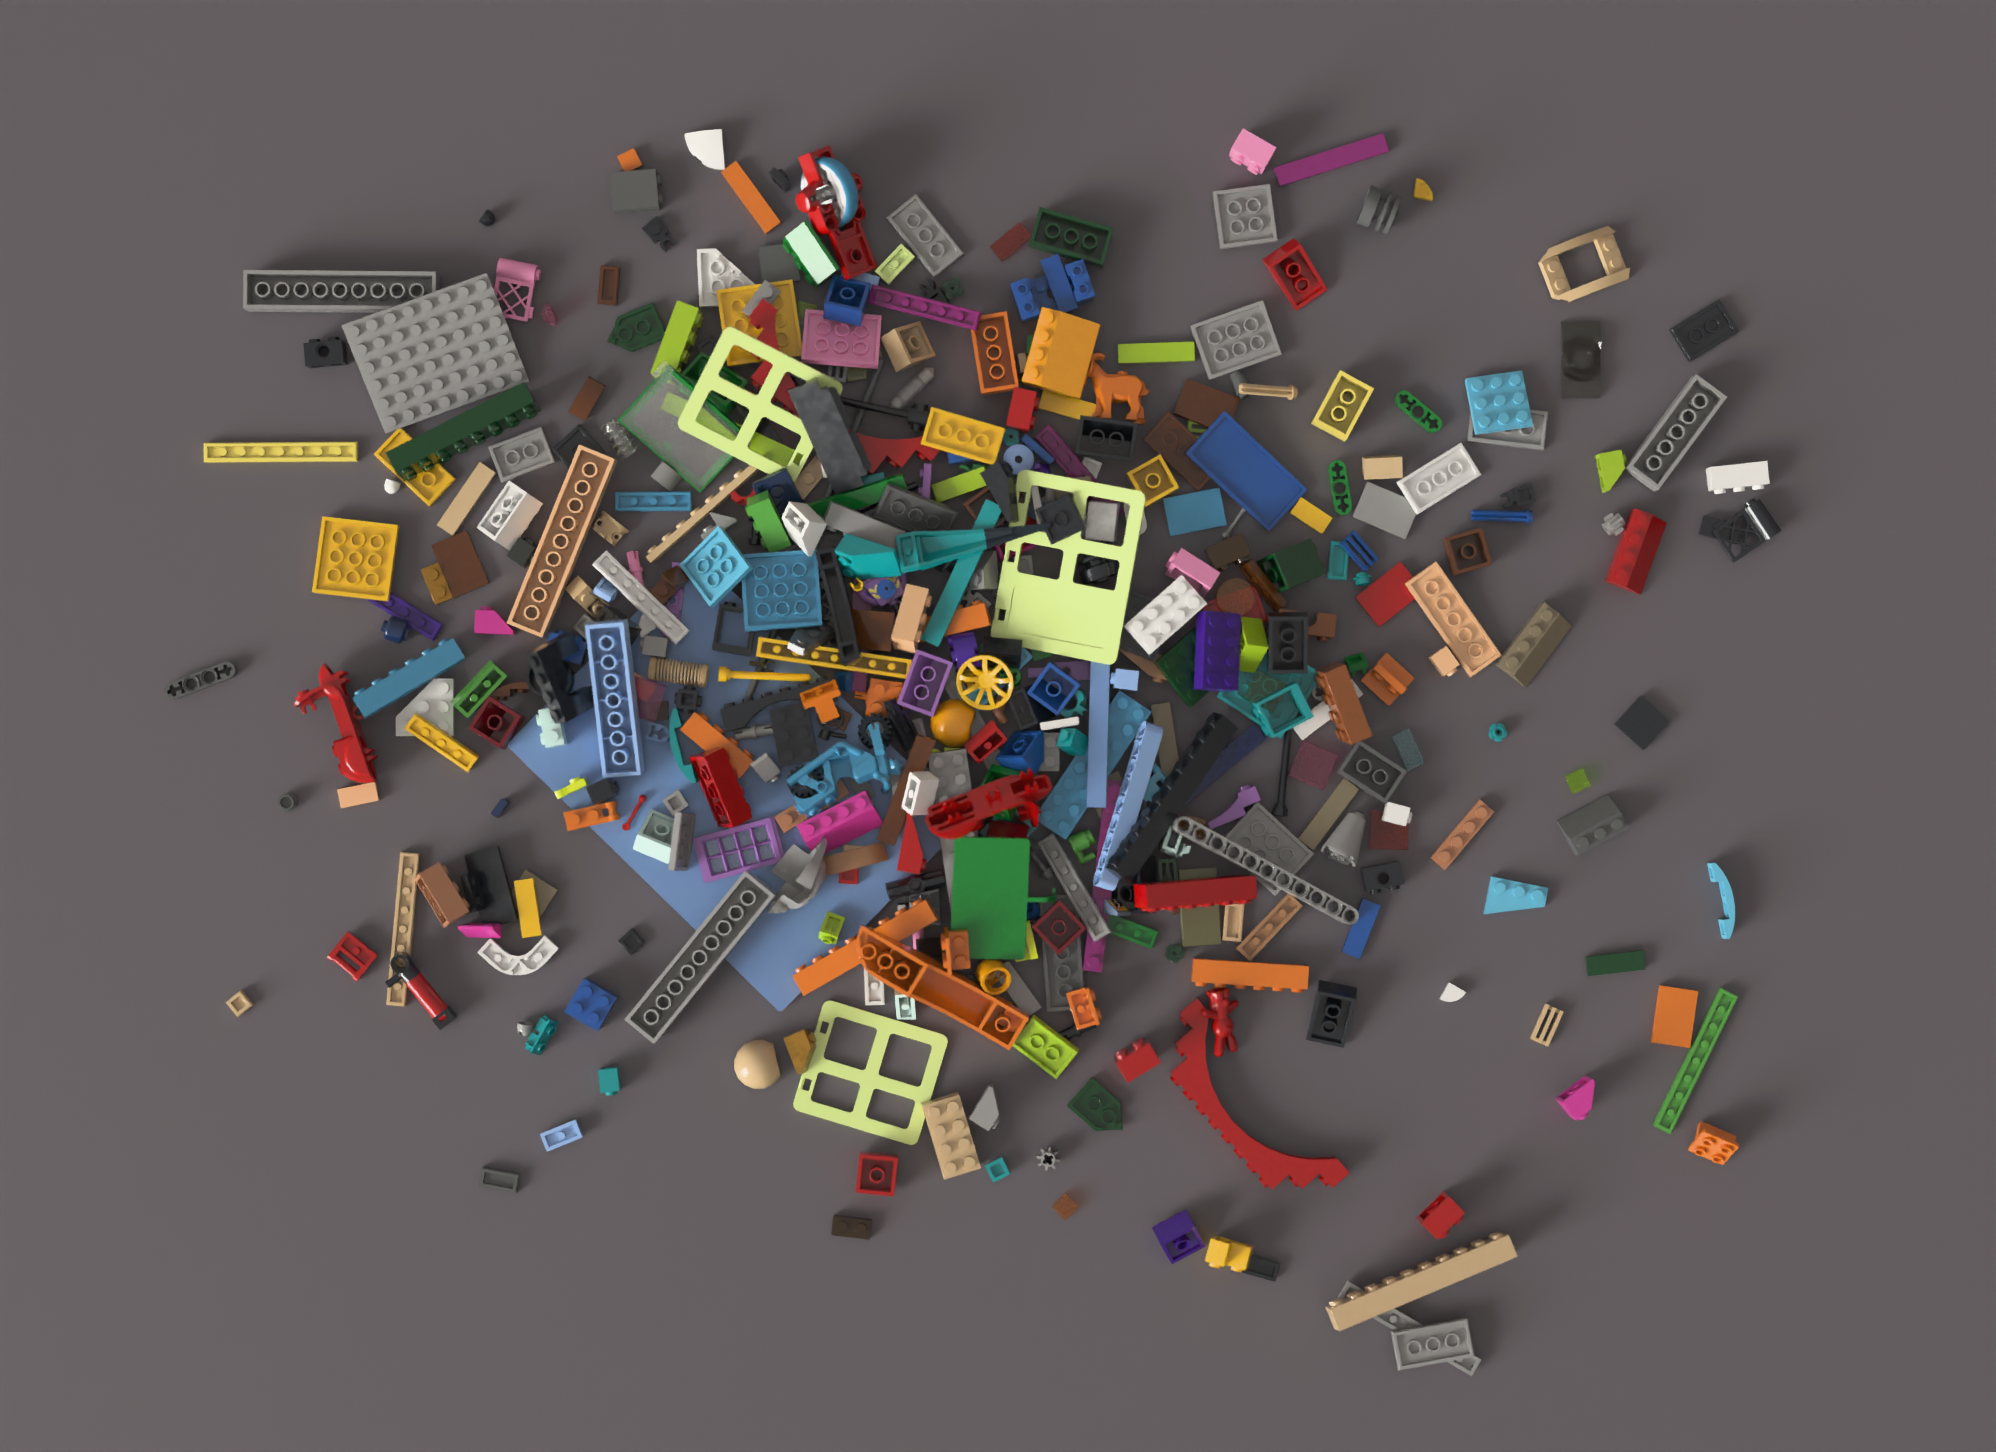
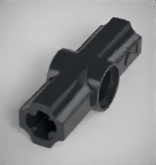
[885,869,945,900]

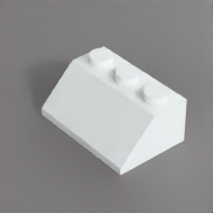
[477,481,543,551]

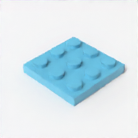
[1465,370,1533,435]
[680,526,753,608]

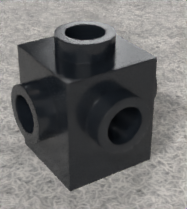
[674,686,703,714]

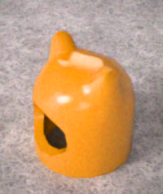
[975,959,1011,995]

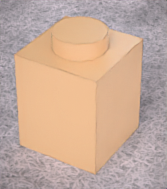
[1429,646,1460,677]

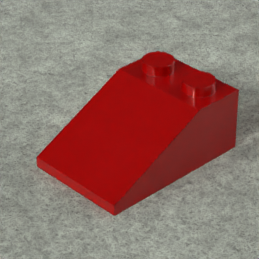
[1262,238,1328,311]
[897,813,927,874]

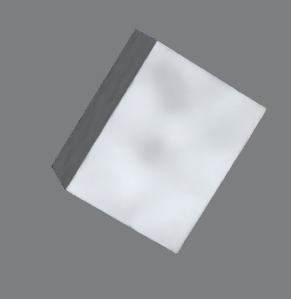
[1085,500,1120,542]

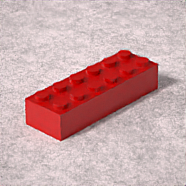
[1133,875,1257,912]

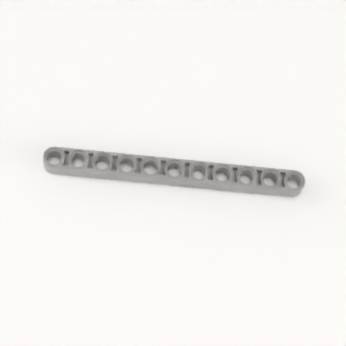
[1172,816,1359,924]

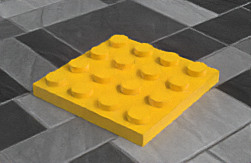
[716,279,802,367]
[312,516,399,602]

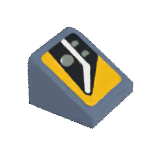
[1104,899,1131,916]

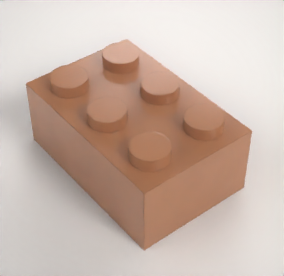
[414,862,469,928]

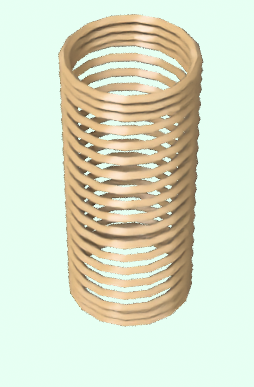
[648,656,709,688]

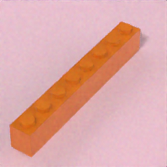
[792,898,939,996]

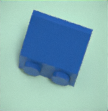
[1027,661,1082,716]
[996,731,1044,774]

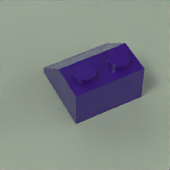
[1152,1210,1205,1264]

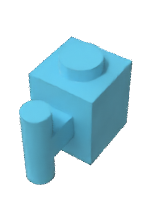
[1143,763,1167,802]

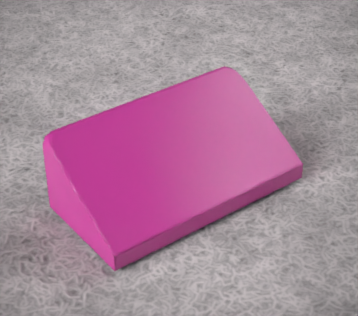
[458,923,502,938]

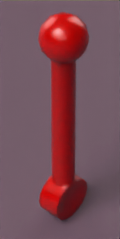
[622,795,646,831]

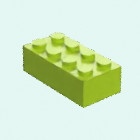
[650,300,704,385]

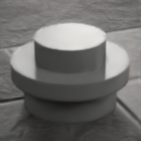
[278,793,297,812]

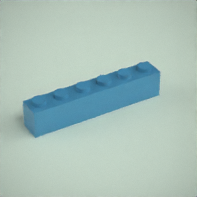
[353,638,465,720]

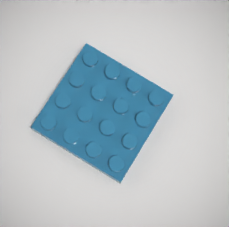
[742,549,822,632]

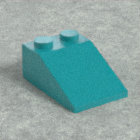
[834,533,903,579]

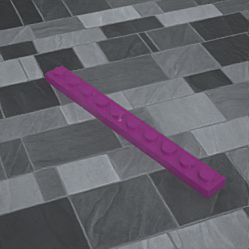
[1083,779,1123,973]

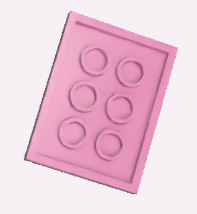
[801,309,882,369]

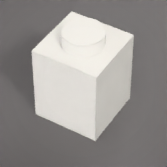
[1381,802,1412,826]

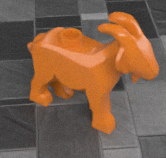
[1084,352,1149,425]

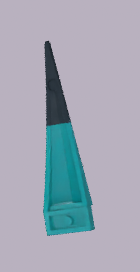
[896,523,1052,573]

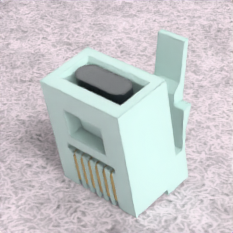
[1159,826,1191,858]

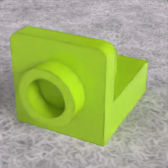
[818,911,845,944]

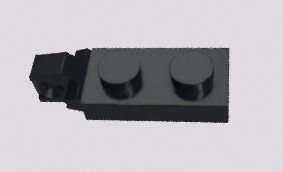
[884,698,918,751]

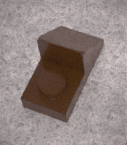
[649,565,690,606]

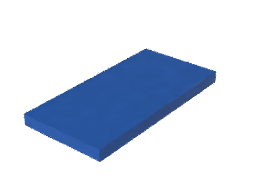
[1185,411,1308,532]

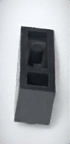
[980,461,1019,523]

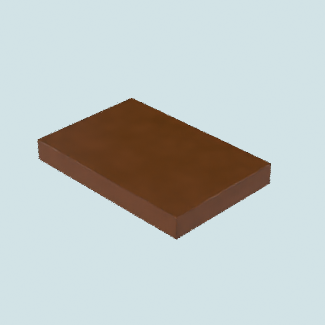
[1173,378,1240,428]
[431,530,490,598]

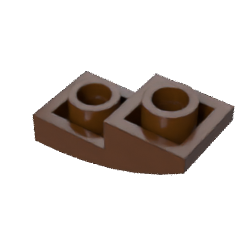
[568,376,605,421]
[491,682,531,701]

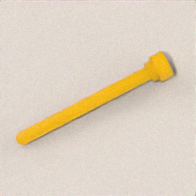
[718,666,811,682]

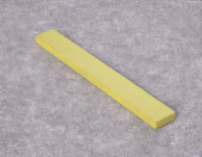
[204,442,358,463]

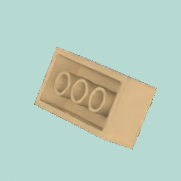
[921,1092,981,1180]

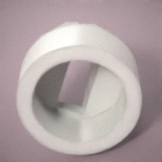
[384,479,401,494]

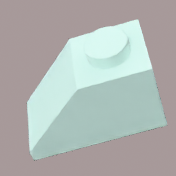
[895,990,916,1020]

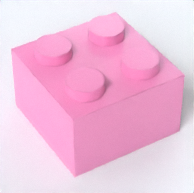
[1229,128,1276,175]

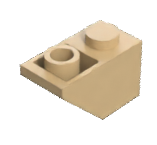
[565,576,610,620]

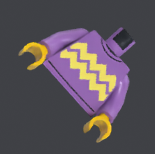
[849,561,907,613]

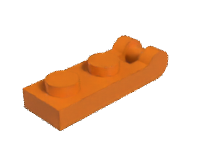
[563,800,620,831]

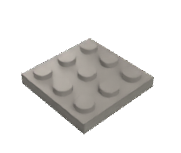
[1213,184,1278,250]

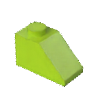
[1595,450,1627,493]

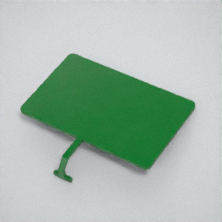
[951,837,1056,960]

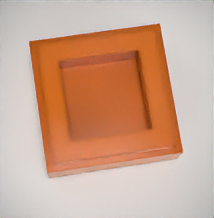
[617,148,643,171]

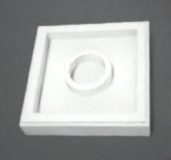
[1039,717,1079,731]

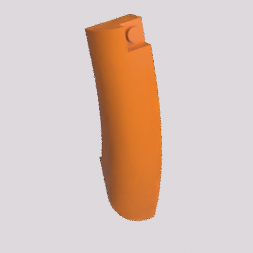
[856,925,1029,1050]

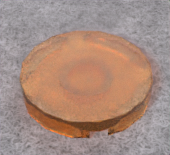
[1216,578,1255,615]

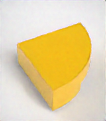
[1413,178,1433,201]

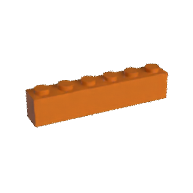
[1191,958,1309,993]

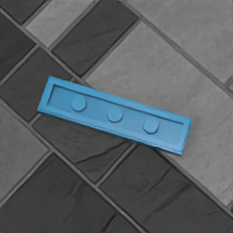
[615,491,692,512]

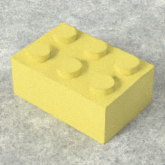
[1311,370,1374,442]

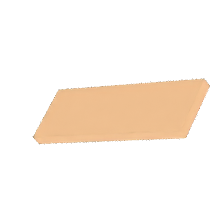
[1404,561,1501,677]

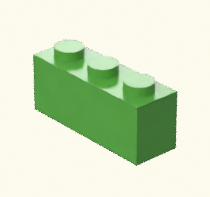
[745,490,792,552]
[451,660,507,718]

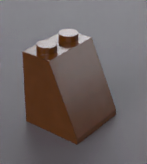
[851,609,894,653]

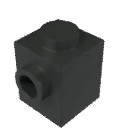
[507,537,537,568]

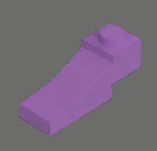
[1207,784,1261,829]

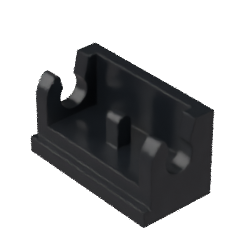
[981,636,1022,668]

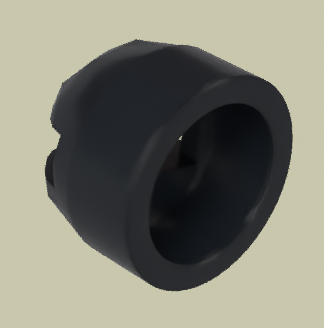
[479,209,495,226]

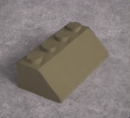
[1495,602,1572,688]

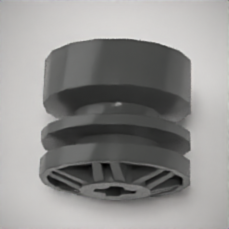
[1356,185,1401,235]

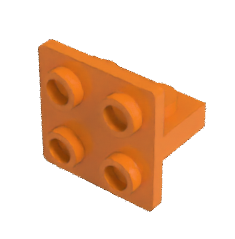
[1361,653,1414,706]
[940,927,970,975]
[1066,985,1102,1030]
[1688,1121,1739,1165]

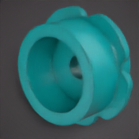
[1002,428,1020,446]
[1353,572,1372,586]
[1488,723,1508,742]

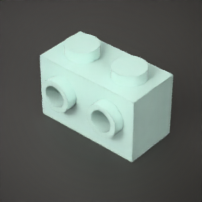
[536,708,568,748]

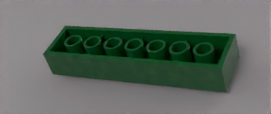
[386,382,541,481]

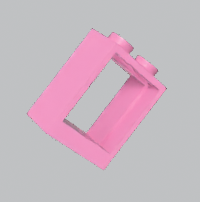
[1165,548,1220,598]

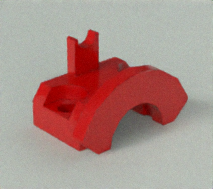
[730,489,756,506]

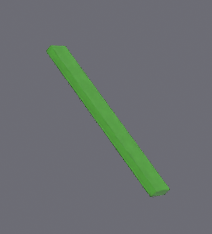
[1652,988,1739,1134]

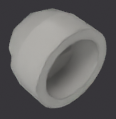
[517,1021,533,1036]

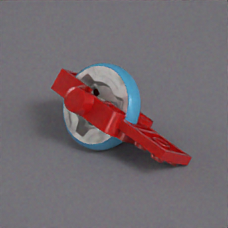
[796,145,877,280]

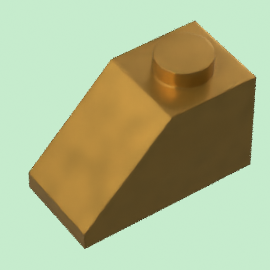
[783,1029,816,1074]

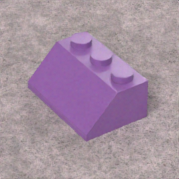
[897,649,953,717]

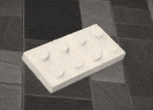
[1124,575,1207,655]

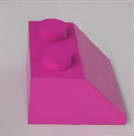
[1555,1075,1595,1121]

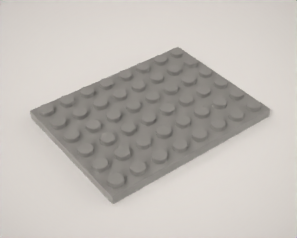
[341,272,530,434]

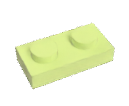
[875,244,915,285]

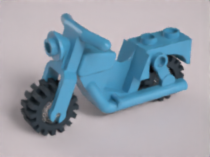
[786,713,902,818]

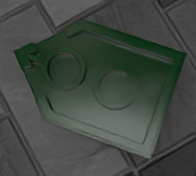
[607,302,666,352]
[1067,1077,1123,1131]

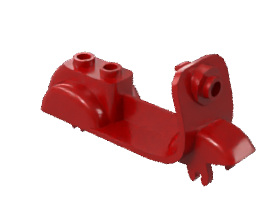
[294,663,378,783]
[925,768,1052,839]

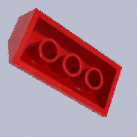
[1604,508,1667,595]
[689,747,753,828]

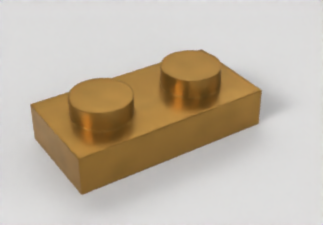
[421,563,453,605]

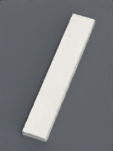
[592,550,690,645]

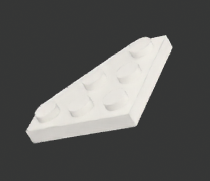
[697,248,755,308]
[396,679,455,736]

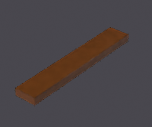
[877,734,936,846]

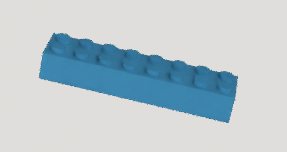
[1038,690,1151,840]

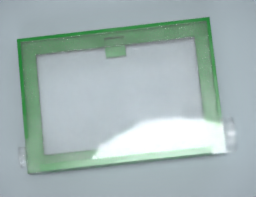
[618,361,752,493]

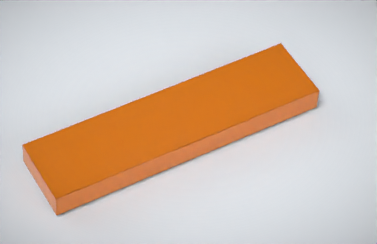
[721,161,781,234]

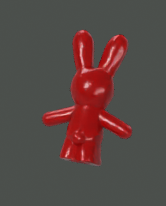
[1201,987,1239,1057]

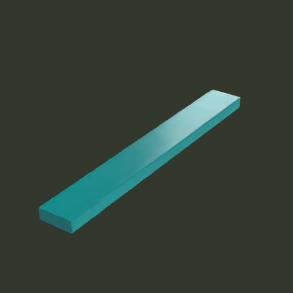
[921,499,1002,647]

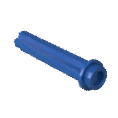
[1471,509,1533,524]

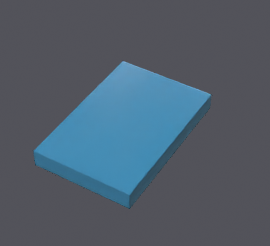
[1163,488,1227,537]

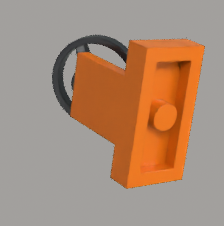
[799,679,844,730]

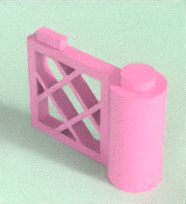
[494,258,541,322]

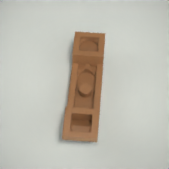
[823,842,888,876]

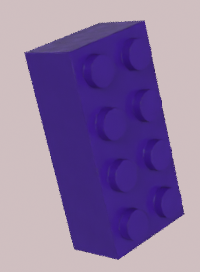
[1194,611,1241,692]

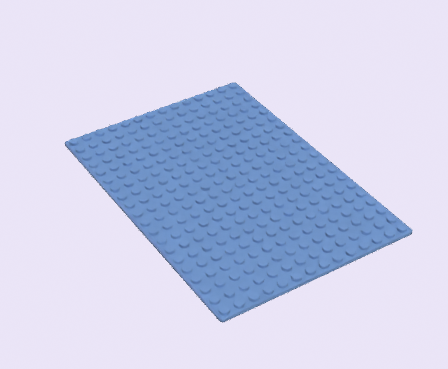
[508,568,941,1012]

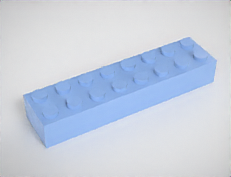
[585,619,645,778]

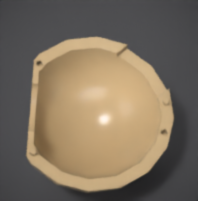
[734,1039,781,1089]

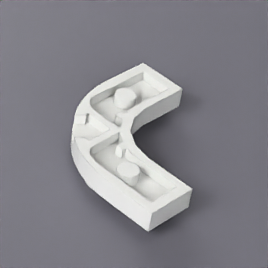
[477,935,559,975]

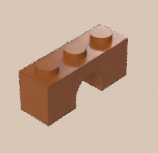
[1278,609,1337,641]

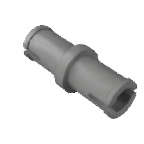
[734,723,774,741]

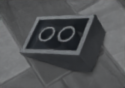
[1306,980,1357,1048]

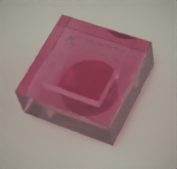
[541,303,558,326]

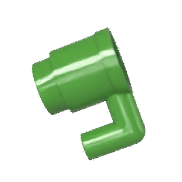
[1067,829,1096,864]

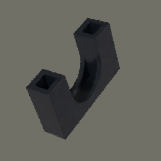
[526,633,594,724]

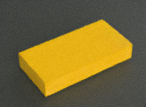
[1290,497,1332,534]

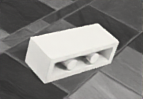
[1706,461,1770,494]

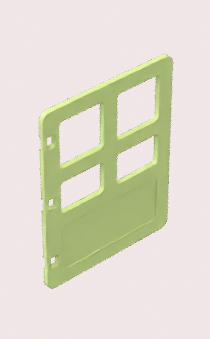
[990,470,1146,665]

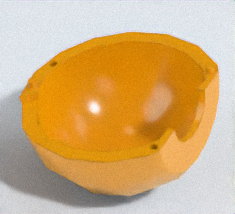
[930,699,976,748]

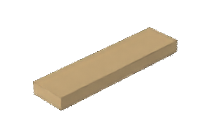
[437,462,496,536]

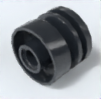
[1076,541,1119,585]

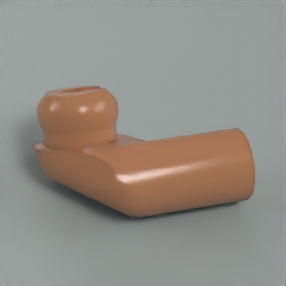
[992,696,1008,725]

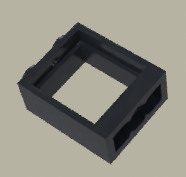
[712,601,755,657]

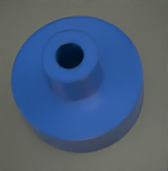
[877,580,896,599]
[1027,902,1040,920]

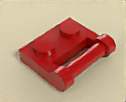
[327,931,379,982]

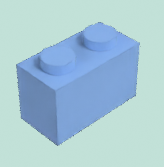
[1110,668,1139,691]

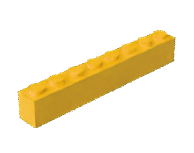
[756,637,912,679]

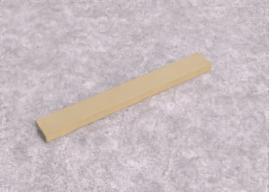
[386,852,421,1007]

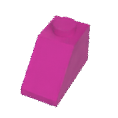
[474,607,516,635]

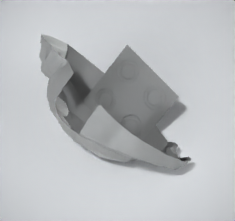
[767,837,827,914]

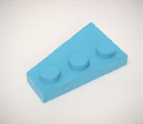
[1483,876,1548,914]

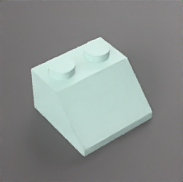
[633,809,674,864]

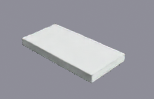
[1396,443,1481,515]

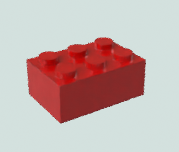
[1114,1038,1161,1083]

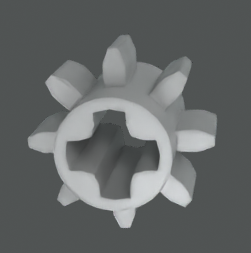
[1602,512,1626,536]
[1036,1146,1060,1171]

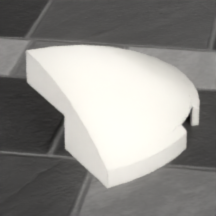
[685,129,725,170]

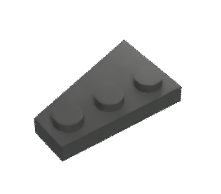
[787,622,836,656]

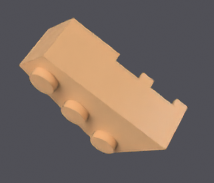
[891,584,932,654]

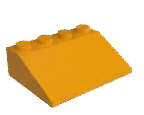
[1022,307,1101,399]

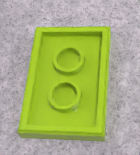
[1012,1015,1080,1079]

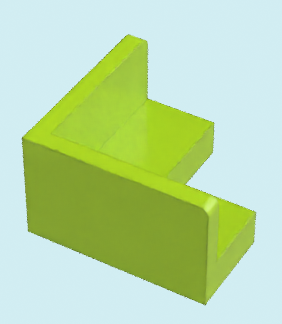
[1239,616,1269,673]

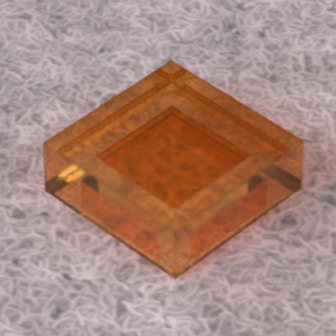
[1052,1193,1079,1220]

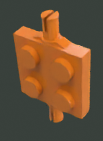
[854,677,907,719]

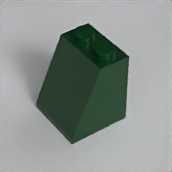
[1256,538,1326,593]

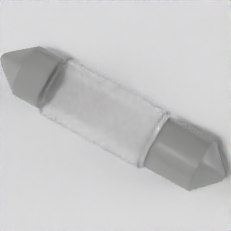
[890,367,934,409]

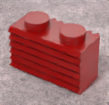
[963,719,1007,763]

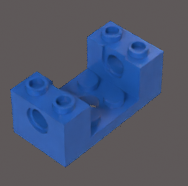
[1010,259,1095,324]

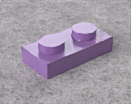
[918,463,932,499]

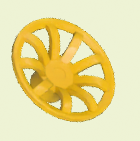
[956,655,1014,710]

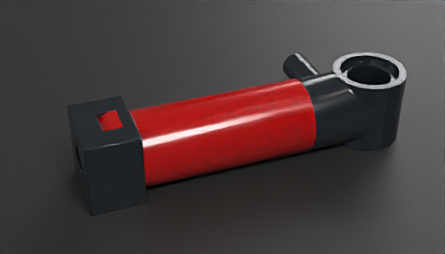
[385,952,457,1030]

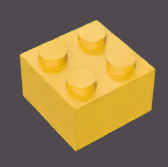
[1126,454,1179,508]

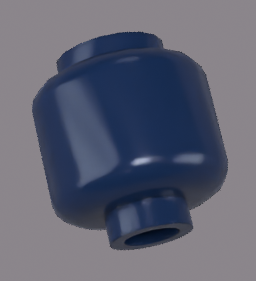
[381,616,411,644]

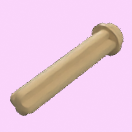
[1238,383,1298,400]

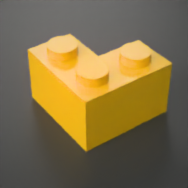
[1205,1235,1254,1272]

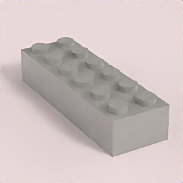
[1624,374,1727,491]

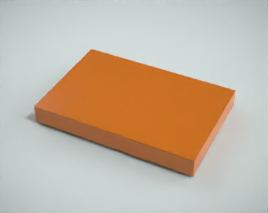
[1651,985,1698,1048]

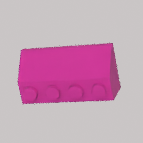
[796,790,883,854]

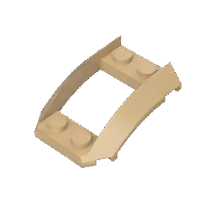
[1538,226,1630,302]

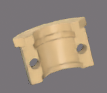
[591,510,629,546]

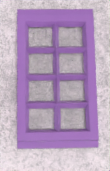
[692,816,785,883]

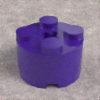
[947,630,982,673]

